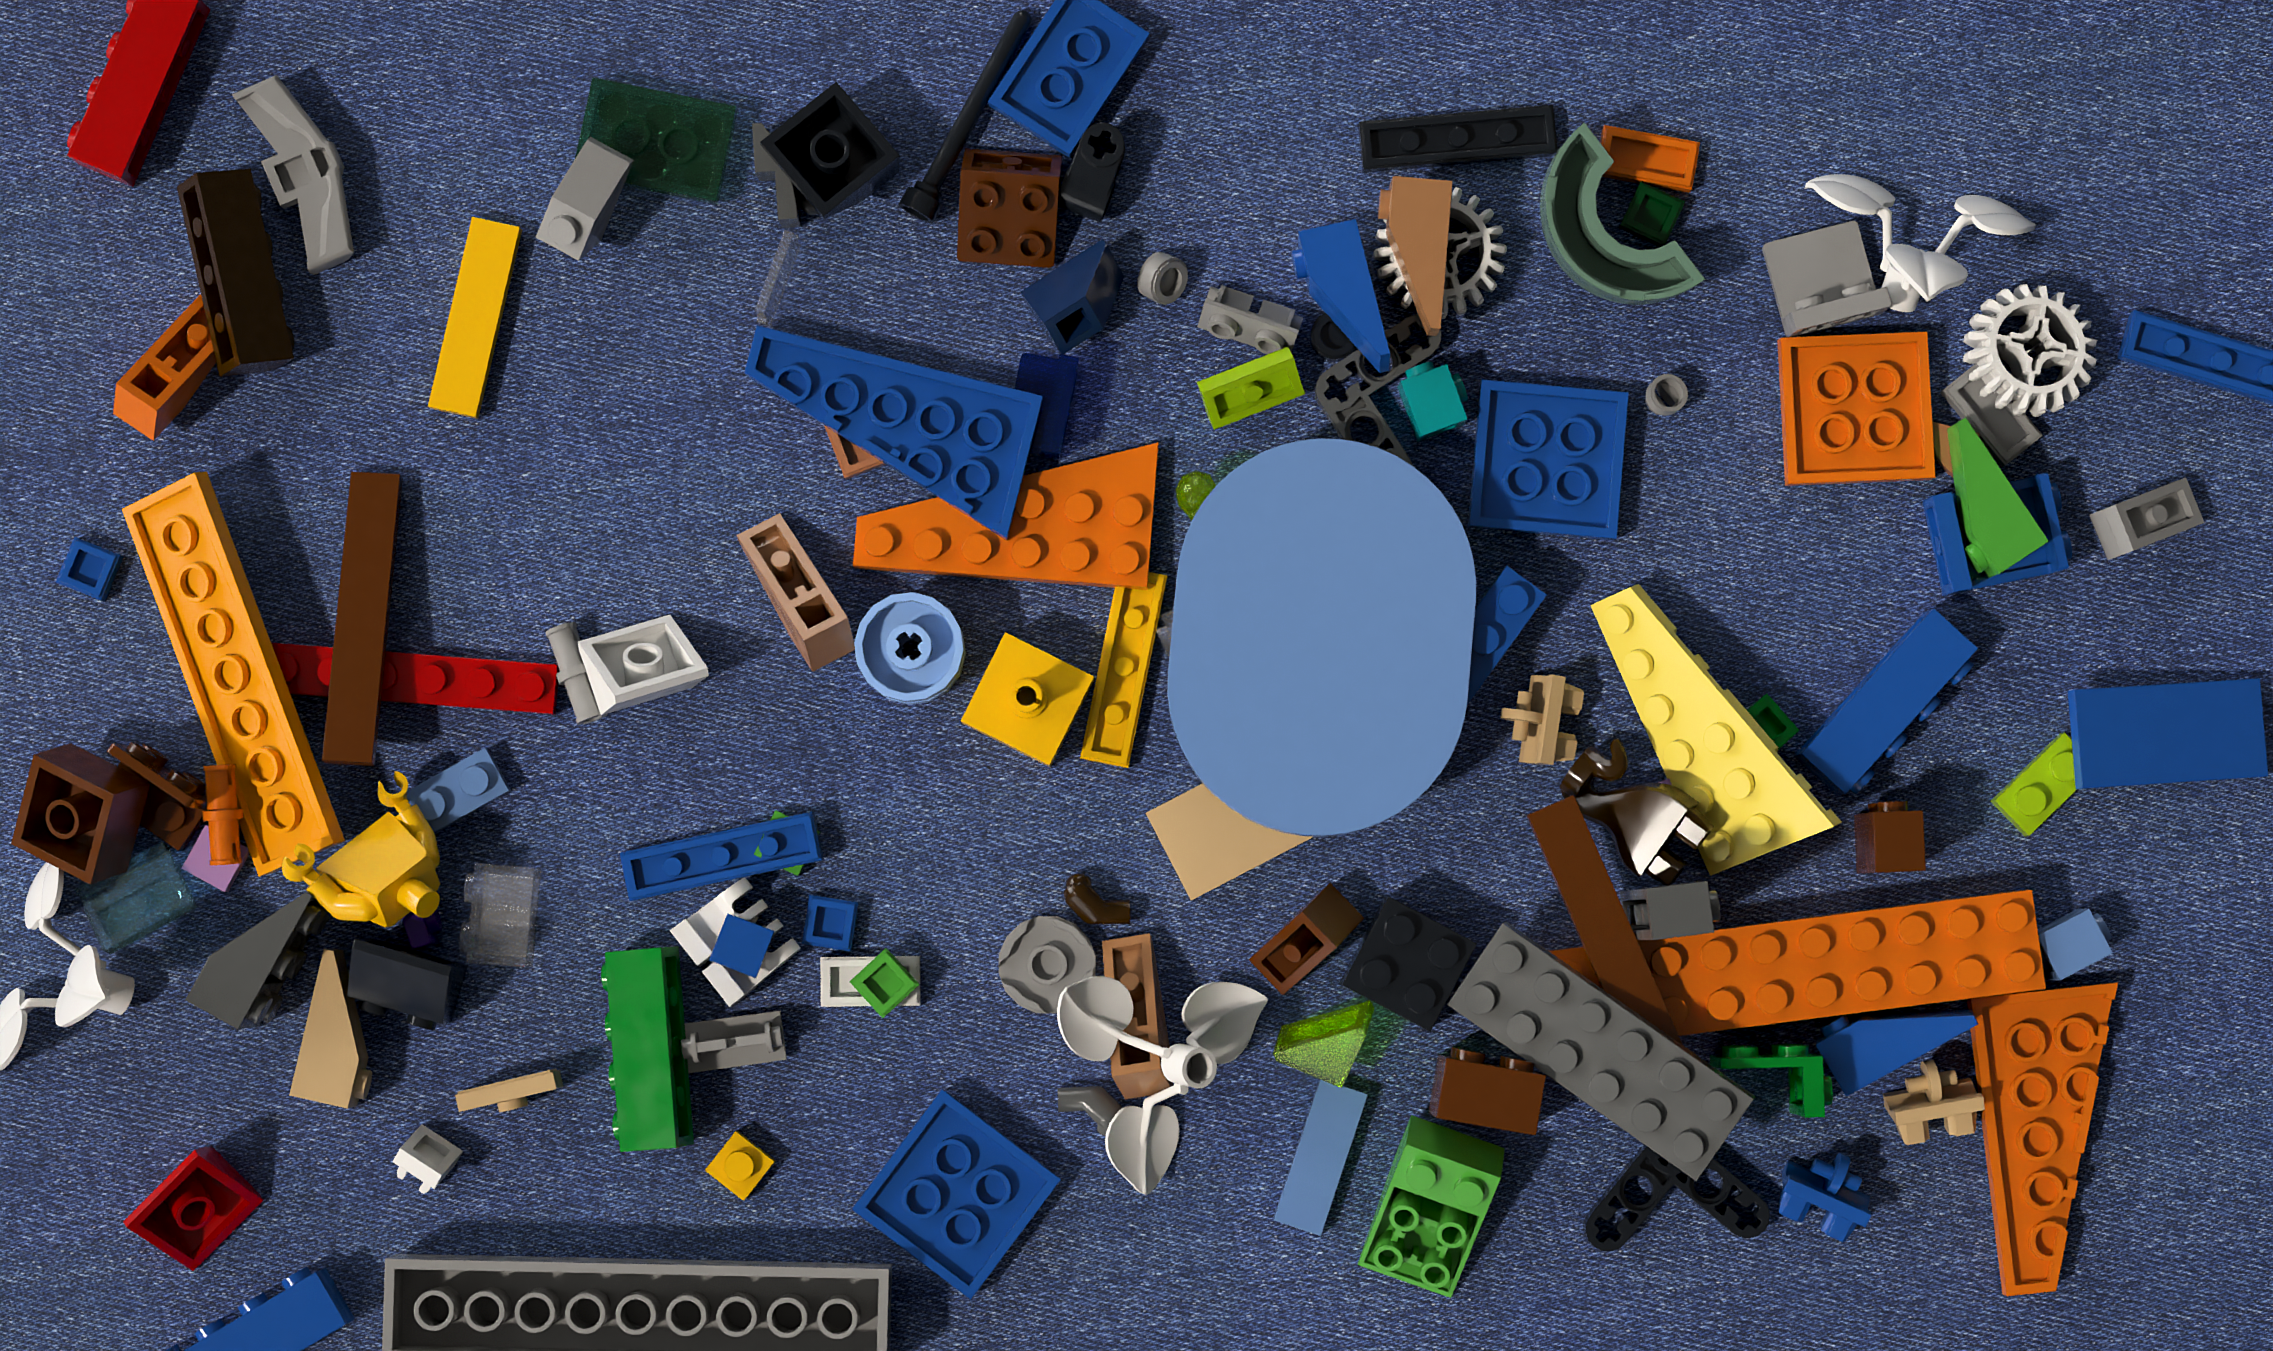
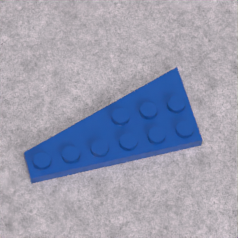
[744,325,1043,540]

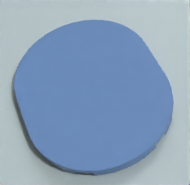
[1167,438,1476,837]

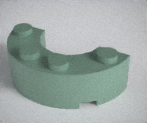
[1540,123,1705,305]

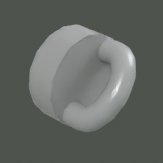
[1137,252,1188,305]

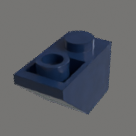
[1021,239,1124,355]

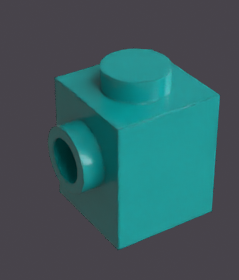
[1397,361,1468,442]

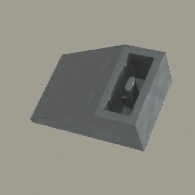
[185,892,331,1029]

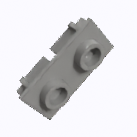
[1197,285,1303,354]
[681,1010,787,1073]

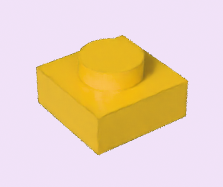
[705,1130,776,1201]

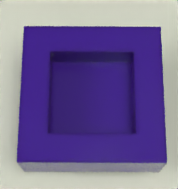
[402,909,442,949]

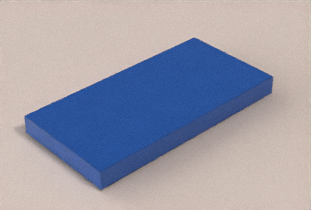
[2068,678,2268,789]

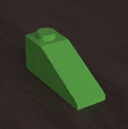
[1947,417,2049,578]

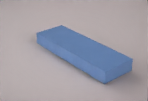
[1273,1078,1368,1236]

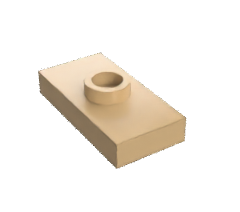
[455,1068,563,1113]

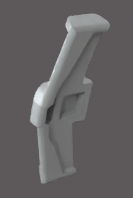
[232,75,354,275]

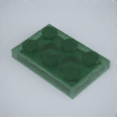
[575,77,738,205]

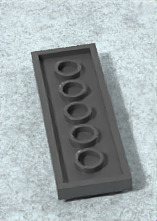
[1447,922,1756,1181]

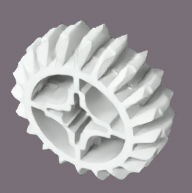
[1373,187,1507,319]
[1963,284,2098,417]

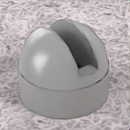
[1645,374,1688,416]

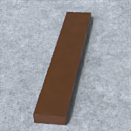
[322,471,403,766]
[1526,795,1683,1045]

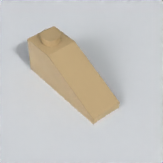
[289,948,372,1109]

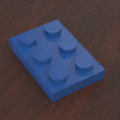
[988,0,1150,158]

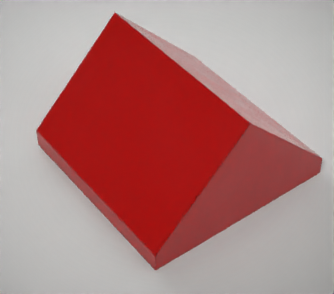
[123,1146,263,1271]

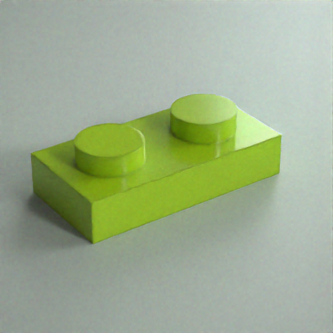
[1197,347,1305,430]
[1990,732,2077,837]

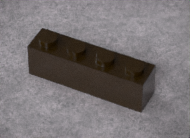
[177,169,294,377]

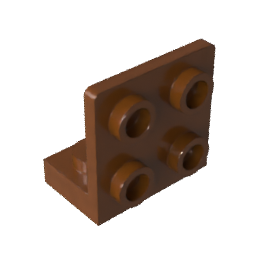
[957,148,1062,268]
[107,741,207,851]

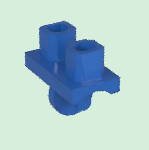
[1778,1153,1872,1242]

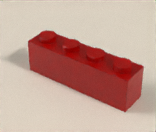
[67,0,211,187]

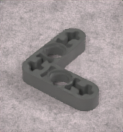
[1315,314,1441,466]

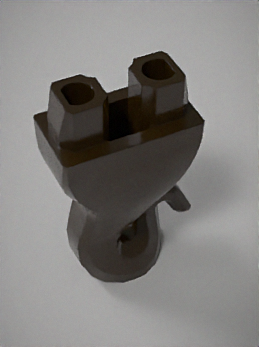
[1559,739,1714,885]

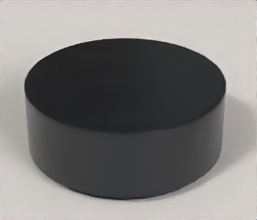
[1310,313,1357,362]

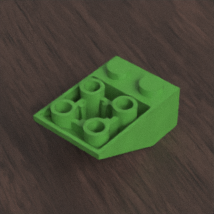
[1358,1115,1505,1298]

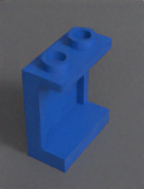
[1922,473,2072,596]

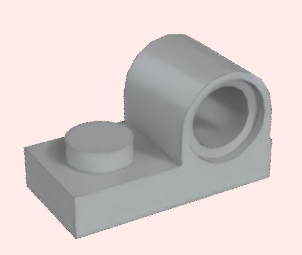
[2089,477,2204,561]

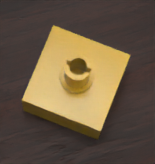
[961,632,1094,768]

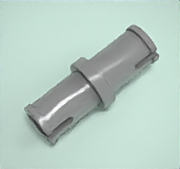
[545,622,608,725]

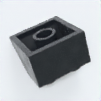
[760,82,900,219]
[347,938,468,1030]

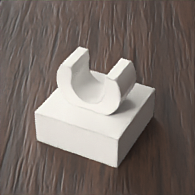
[393,1124,463,1194]

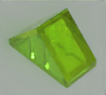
[1272,1000,1374,1088]

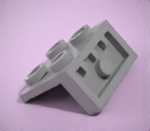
[1762,221,1892,337]

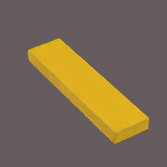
[428,217,522,419]
[1080,572,1167,768]

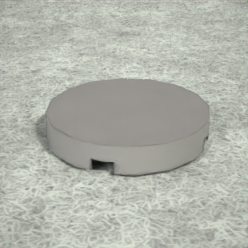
[998,916,1096,1014]

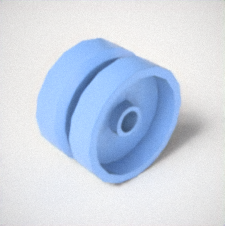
[854,592,966,705]

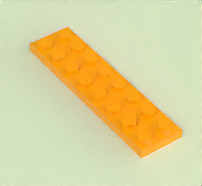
[122,471,345,877]

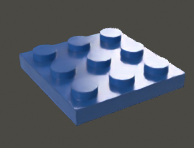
[1468,379,1629,540]
[852,1089,1061,1300]

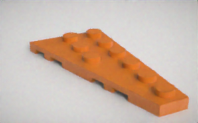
[853,442,1159,590]
[1967,982,2118,1296]

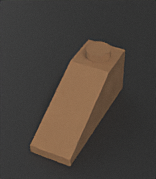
[1378,176,1453,336]
[737,513,855,672]
[1102,933,1173,1099]

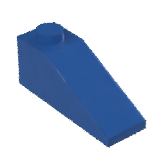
[1291,219,1390,373]
[1816,1009,1978,1097]

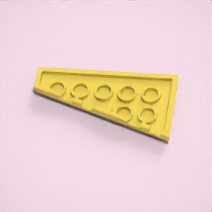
[1590,584,1842,876]

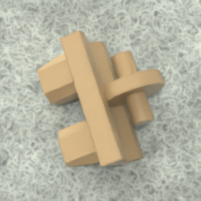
[1500,674,1584,765]
[1883,1059,1985,1145]

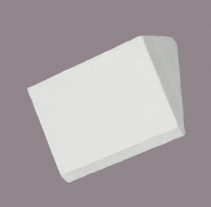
[578,615,709,715]

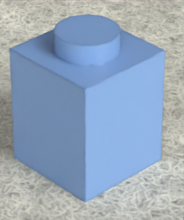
[2038,909,2113,980]

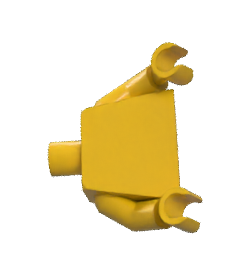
[282,771,440,927]

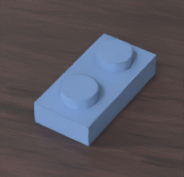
[407,748,511,834]

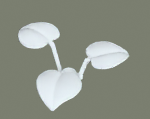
[1804,174,2036,312]
[0,862,135,1071]
[1057,976,1268,1195]

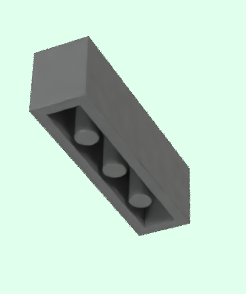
[1620,881,1720,940]

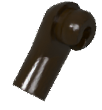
[1063,873,1130,924]

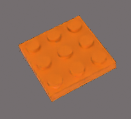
[1777,332,1936,486]

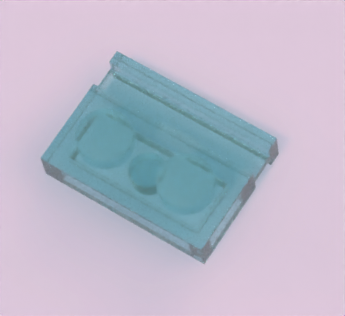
[74,842,198,955]

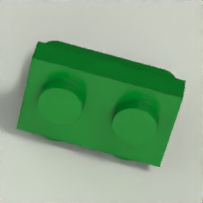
[1710,1044,1833,1118]

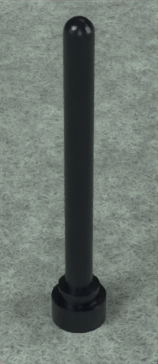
[898,10,1032,224]

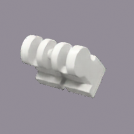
[670,877,801,1007]

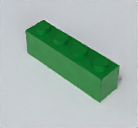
[601,946,694,1152]

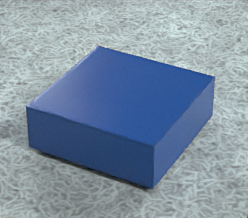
[56,537,124,602]
[802,895,859,951]
[709,913,774,978]

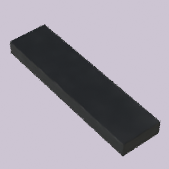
[1358,105,1558,173]

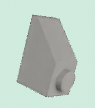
[536,137,634,261]

